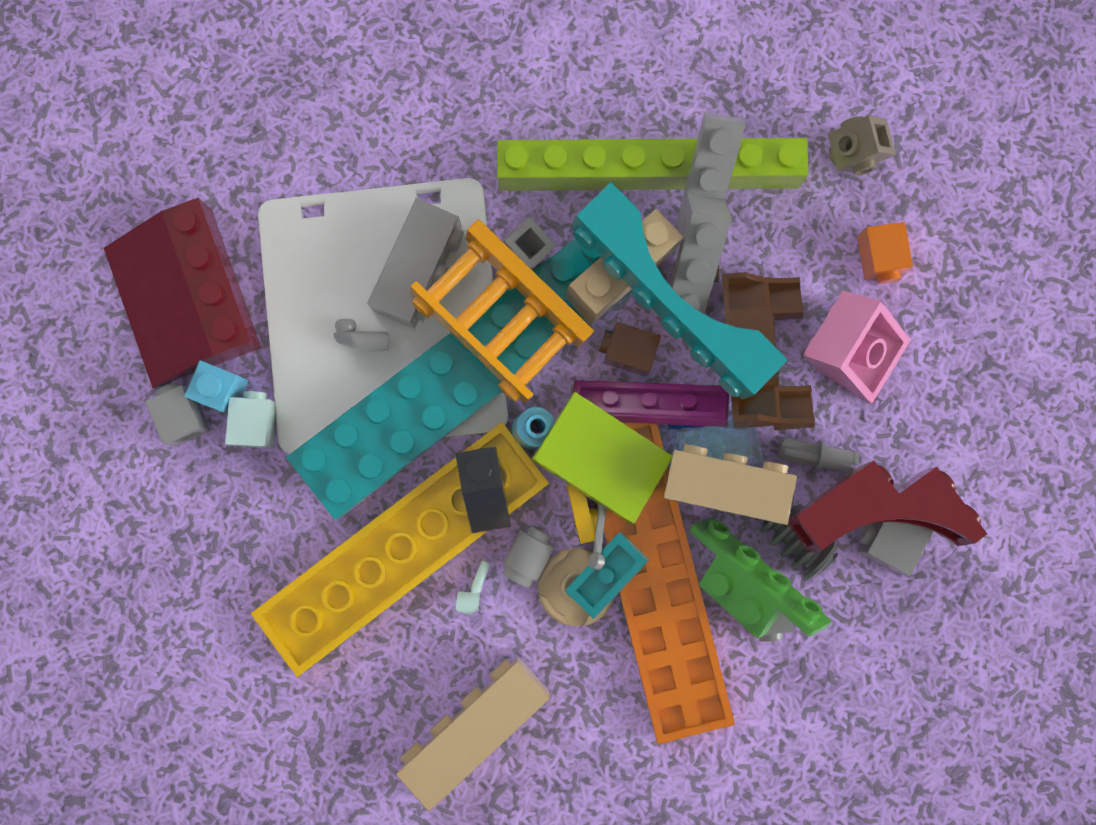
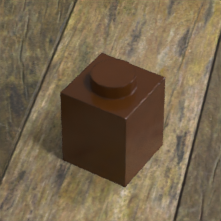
[599,322,661,377]

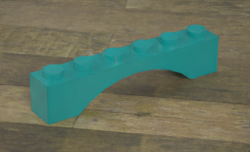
[571,182,788,400]

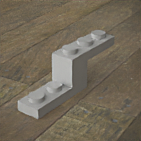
[670,112,746,314]

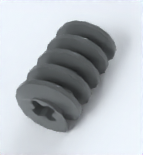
[755,495,838,582]

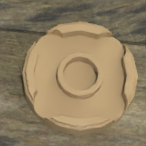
[538,548,613,626]

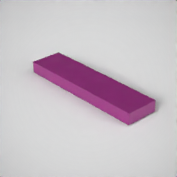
[573,380,730,427]

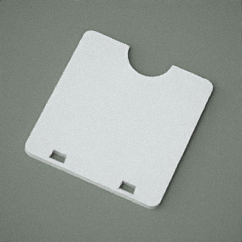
[258,178,508,454]

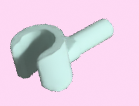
[456,561,491,614]

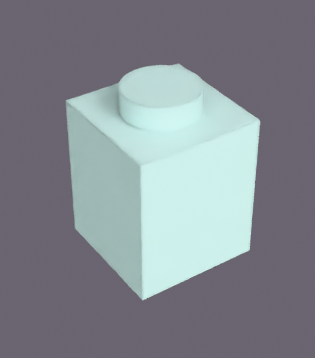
[225,391,276,449]

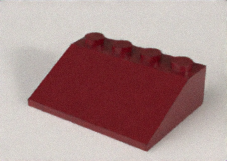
[104,197,262,388]

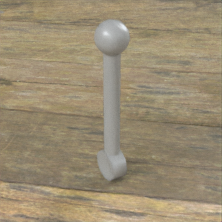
[588,504,606,570]

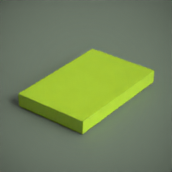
[531,392,673,524]

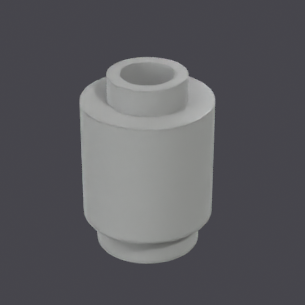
[502,526,555,588]

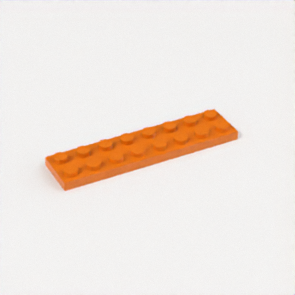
[596,423,735,744]

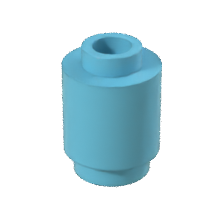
[511,407,555,450]

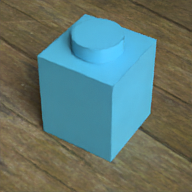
[184,360,249,414]

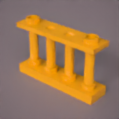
[410,219,594,404]

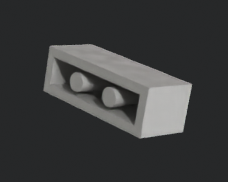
[367,198,464,329]

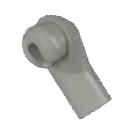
[333,319,389,351]

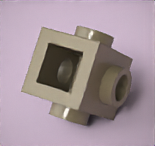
[828,115,896,176]

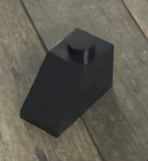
[455,446,511,533]

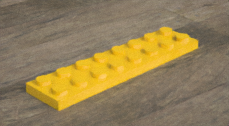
[251,422,549,677]

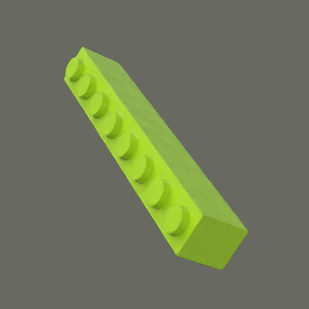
[497,138,809,191]

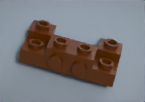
[722,272,815,430]

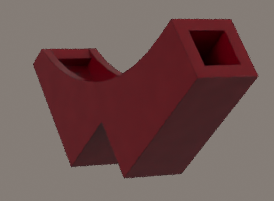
[788,460,987,553]

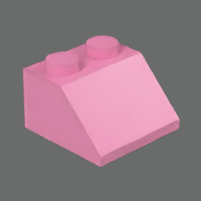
[803,291,910,404]

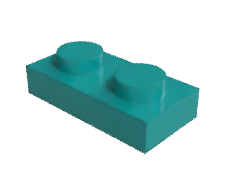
[565,532,650,619]

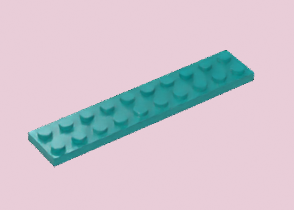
[286,239,633,521]

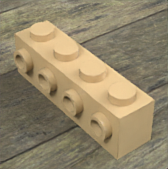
[396,657,550,812]

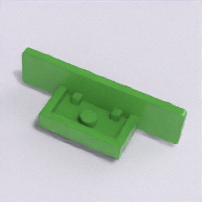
[689,518,831,639]

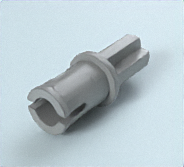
[778,437,859,474]

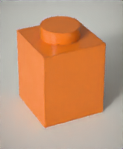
[857,222,913,284]

